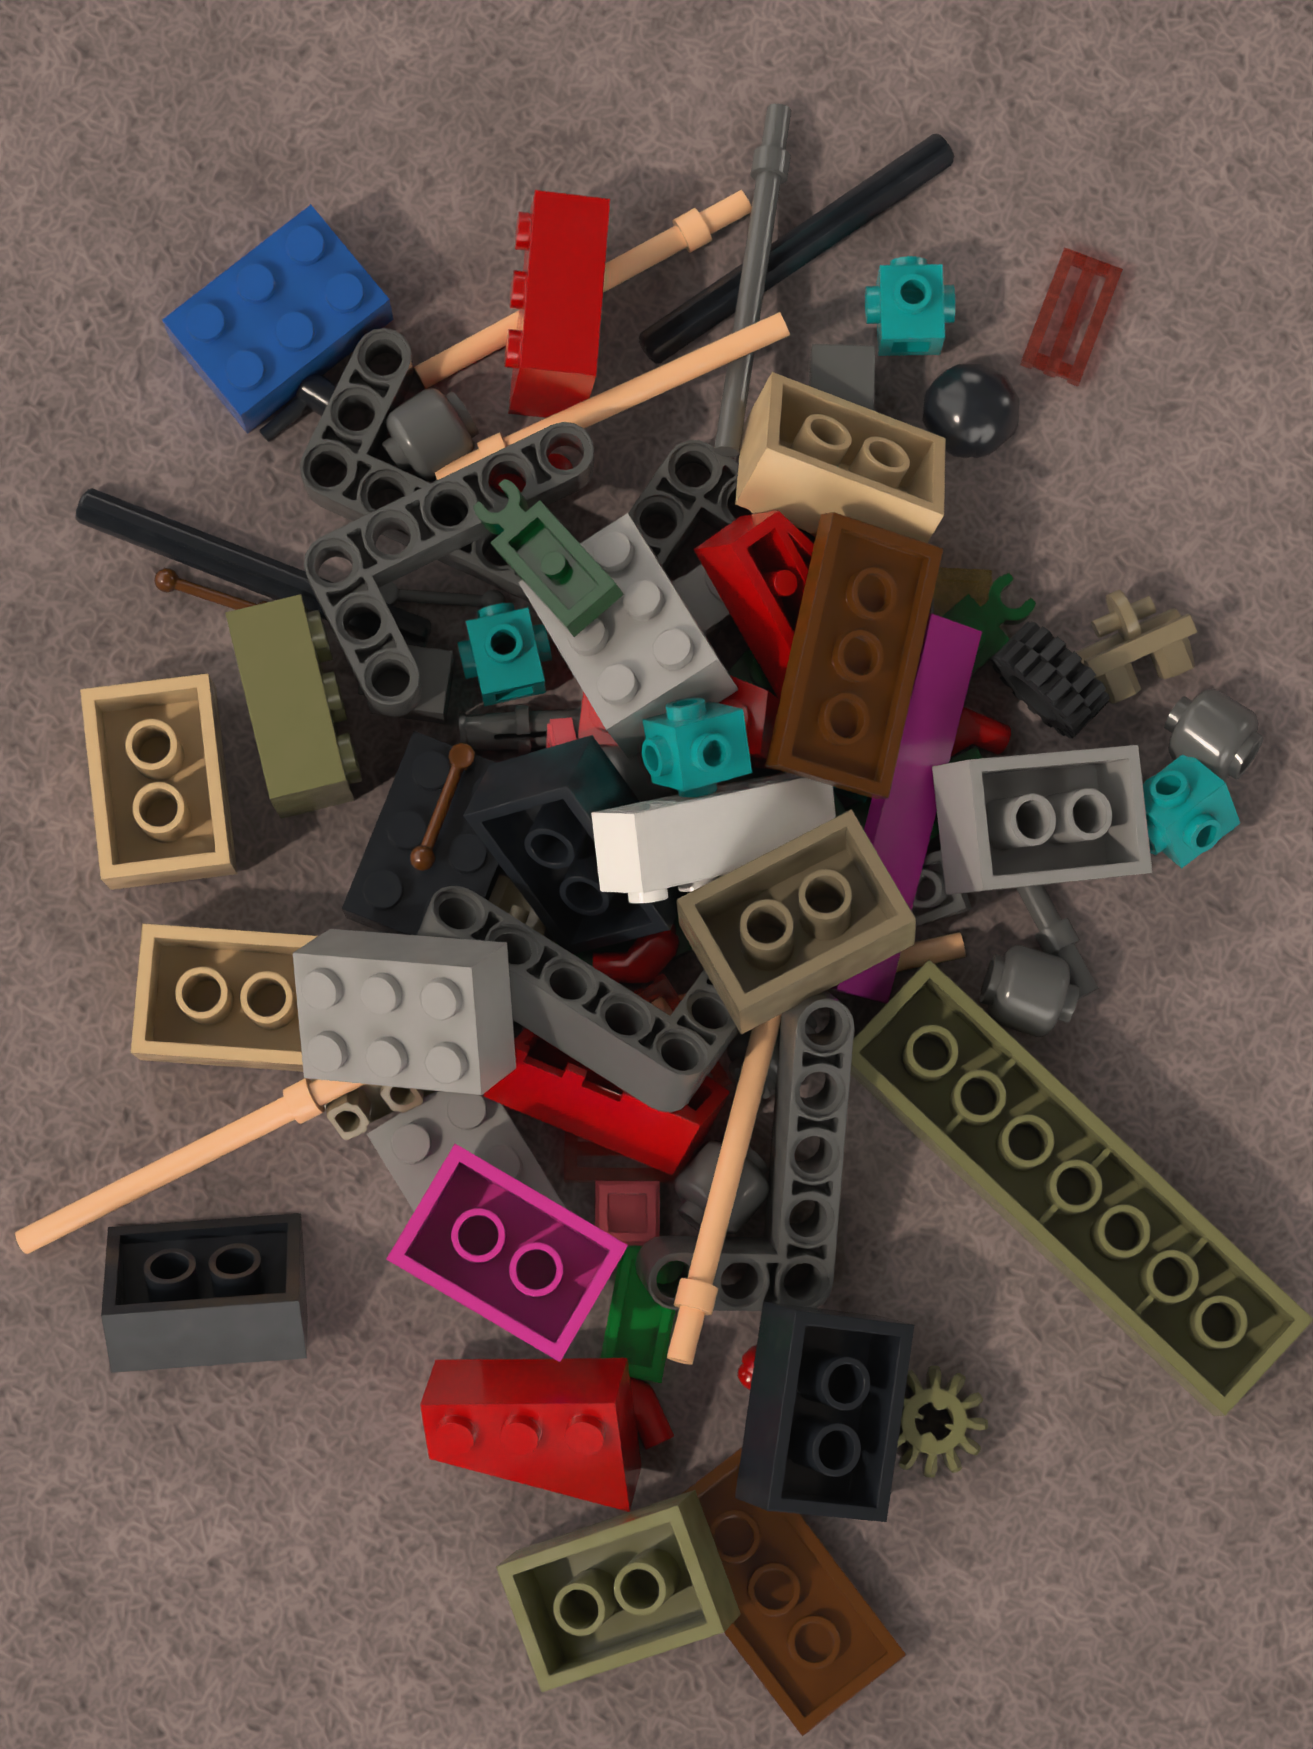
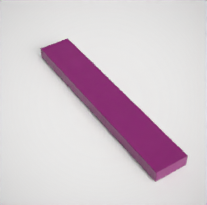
[830,614,982,1004]

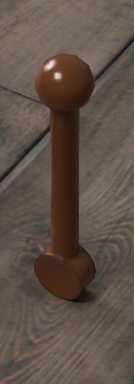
[154,568,268,610]
[410,743,475,871]

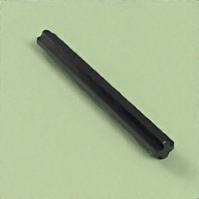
[639,133,955,364]
[75,488,432,647]

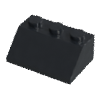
[101,1213,308,1373]

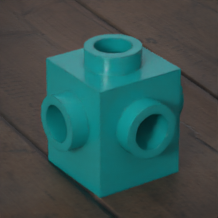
[865,256,955,356]
[457,603,552,706]
[642,698,752,797]
[1143,755,1240,869]

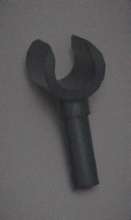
[259,374,337,442]

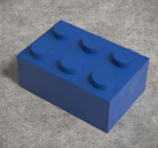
[162,204,394,434]

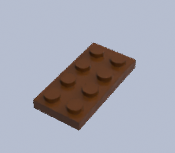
[765,512,943,799]
[680,1447,906,1737]

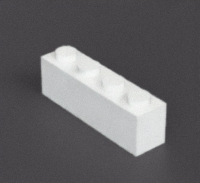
[591,772,836,903]

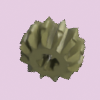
[897,1366,988,1478]

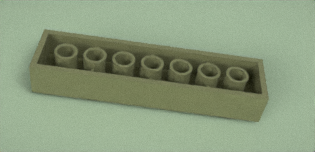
[851,960,1313,1416]

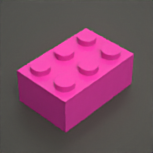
[386,1144,628,1362]

